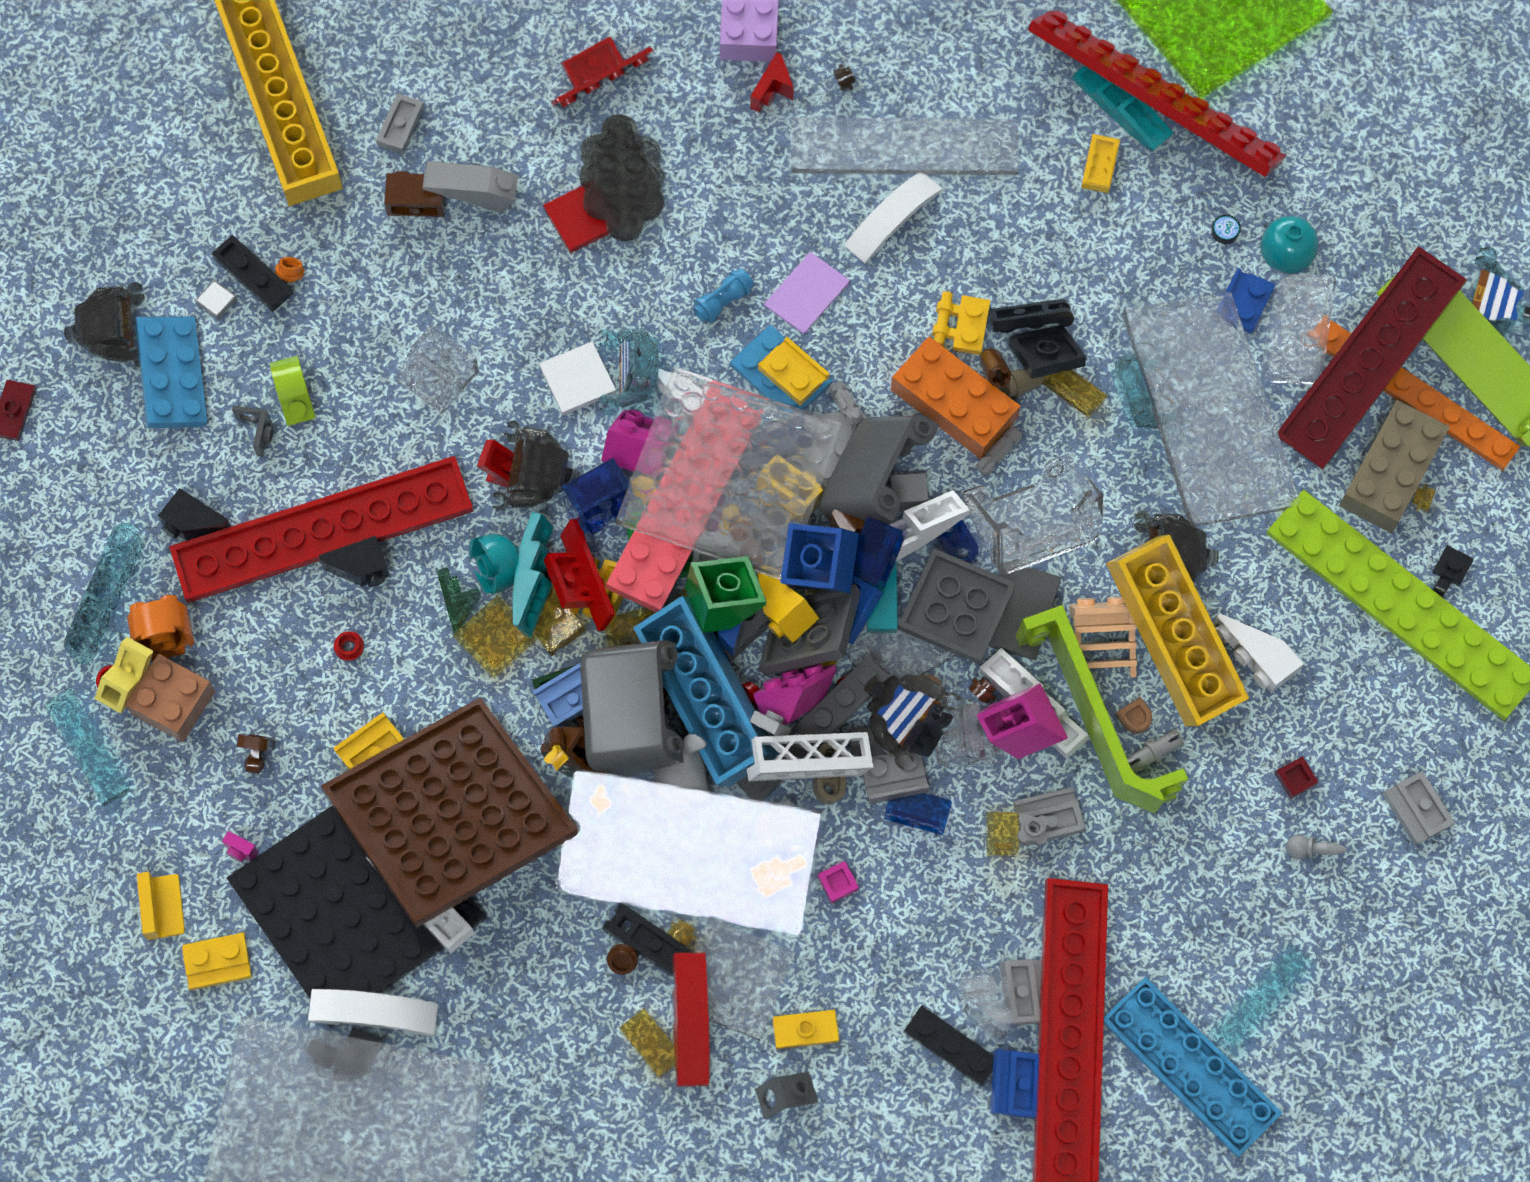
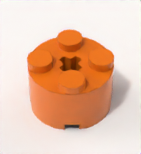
[127,595,194,661]

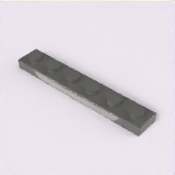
[736,656,890,806]

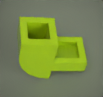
[270,355,316,426]

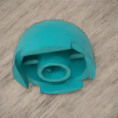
[1260,216,1319,274]
[469,533,520,595]

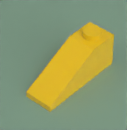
[757,567,820,643]

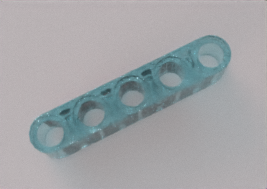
[64,523,143,664]

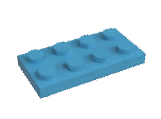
[135,317,207,428]

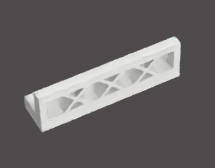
[747,732,873,781]

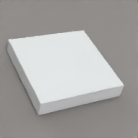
[539,342,616,415]

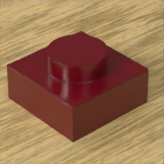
[1275,756,1319,799]

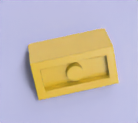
[136,871,185,940]

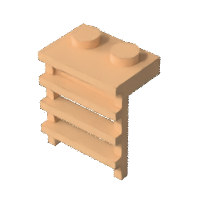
[1069,597,1137,677]

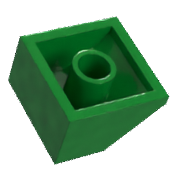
[685,556,767,633]

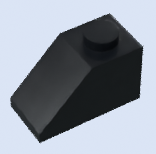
[158,488,231,541]
[318,536,390,587]

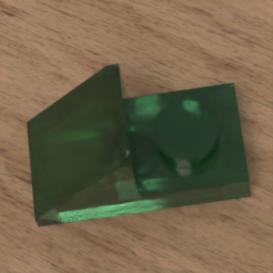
[436,567,481,633]

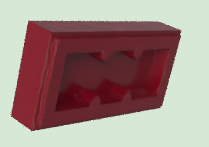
[0,379,37,441]

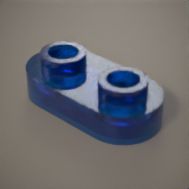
[936,520,979,564]

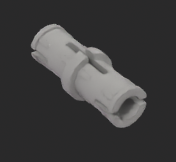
[1127,729,1184,774]

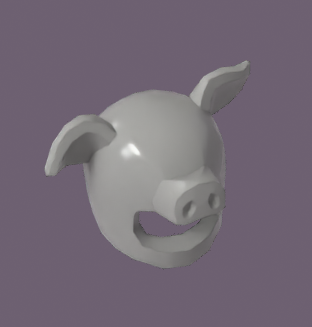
[653,734,710,801]

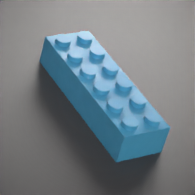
[633,596,779,787]

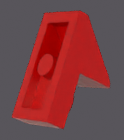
[750,52,794,113]
[477,439,514,488]

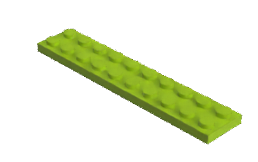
[1266,489,1530,721]

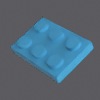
[730,324,833,419]

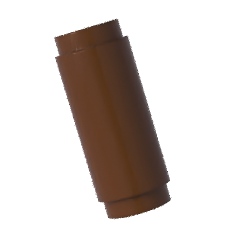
[980,348,1011,388]

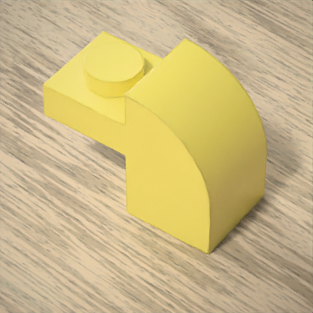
[95,637,153,713]

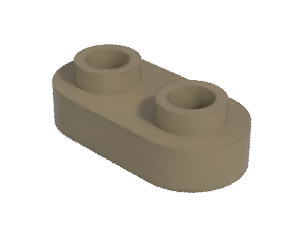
[813,743,846,805]

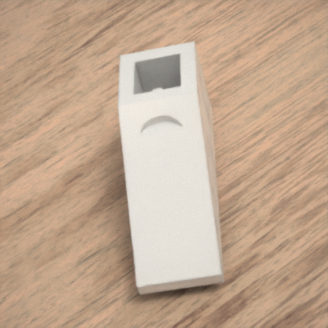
[1213,614,1303,693]

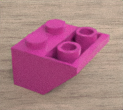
[601,409,679,479]
[753,663,836,725]
[976,683,1068,759]

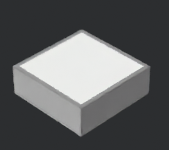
[195,280,237,320]

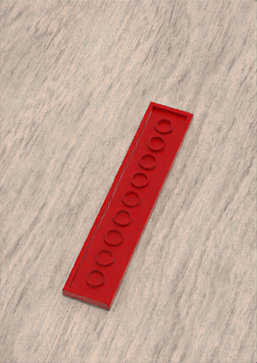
[1027,10,1287,177]
[169,456,474,604]
[1033,878,1108,1182]

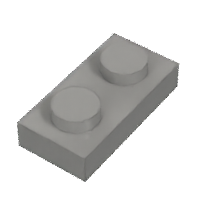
[376,93,424,154]

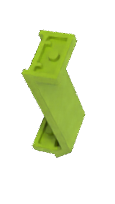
[1376,275,1530,447]
[1016,605,1188,814]

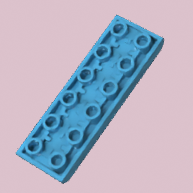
[1104,977,1282,1158]

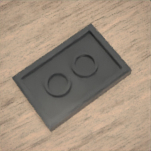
[989,560,1061,661]

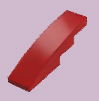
[672,953,709,1087]

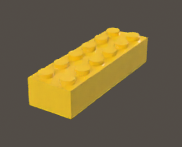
[1106,534,1249,726]

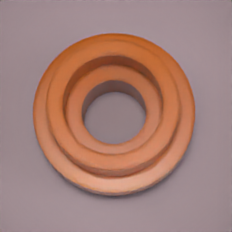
[275,257,304,283]

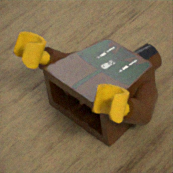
[541,726,613,813]

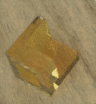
[985,812,1019,855]

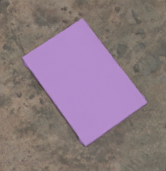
[764,252,850,335]

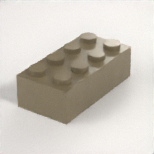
[1339,400,1450,534]

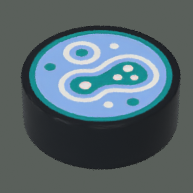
[1211,215,1241,244]

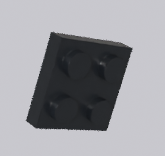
[1009,325,1086,379]

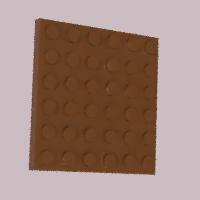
[321,697,578,928]

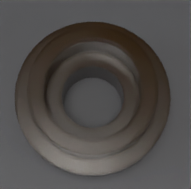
[833,64,856,91]

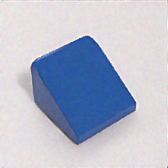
[718,622,744,657]

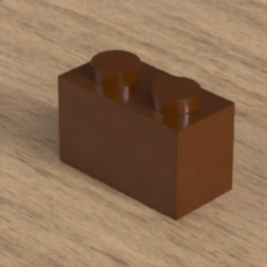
[384,171,446,217]

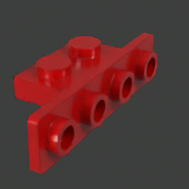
[550,36,653,108]
[543,519,615,631]

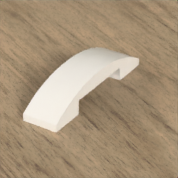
[844,171,943,264]
[308,989,438,1036]

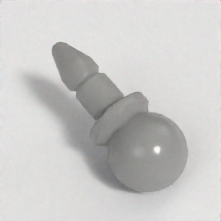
[1286,835,1347,859]

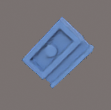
[533,663,583,727]

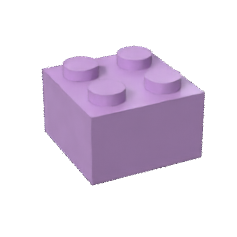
[720,0,778,62]

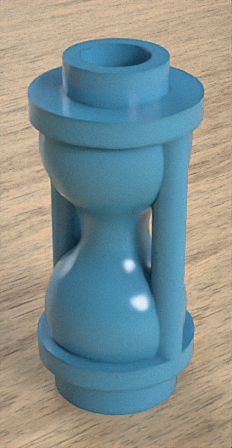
[693,268,754,323]

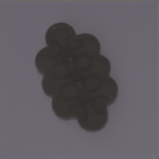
[579,114,665,242]

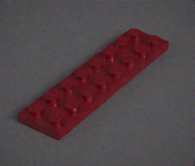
[1275,246,1467,470]

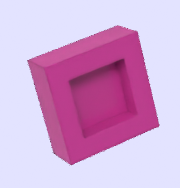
[222,831,259,862]
[817,861,859,904]

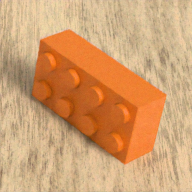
[890,336,1020,459]

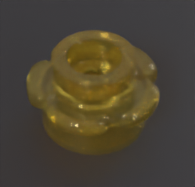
[1412,484,1436,512]
[667,919,697,947]

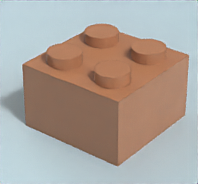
[125,654,216,742]

